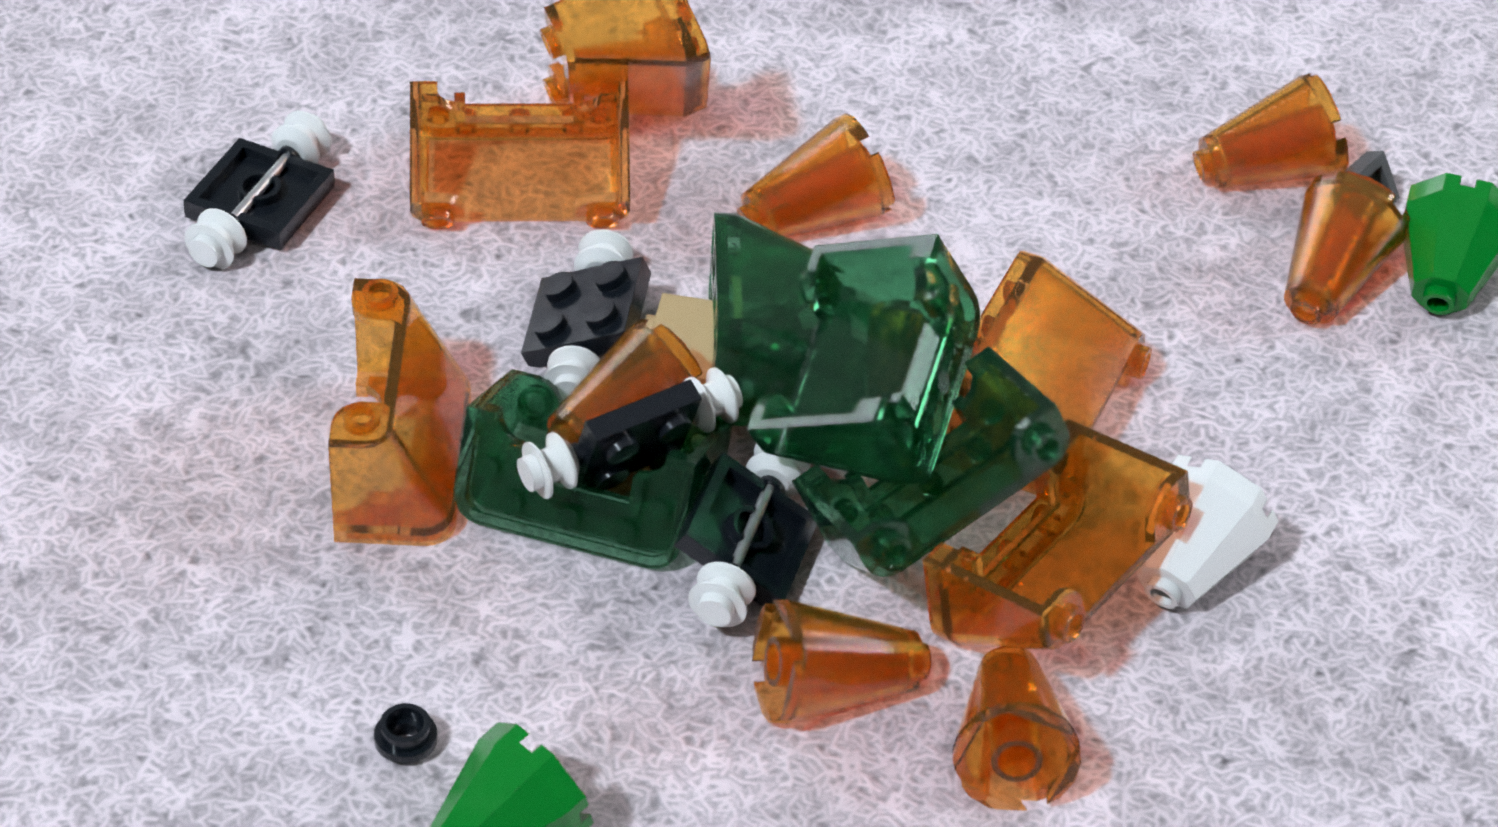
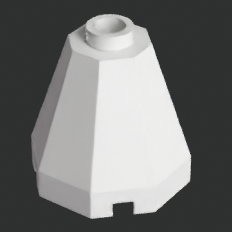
[1137,455,1279,609]

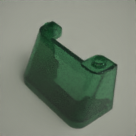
[708,212,865,430]
[747,233,980,485]
[792,346,1070,577]
[454,369,733,569]

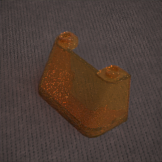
[539,0,711,117]
[410,81,631,229]
[934,250,1152,504]
[328,278,471,546]
[923,419,1193,650]

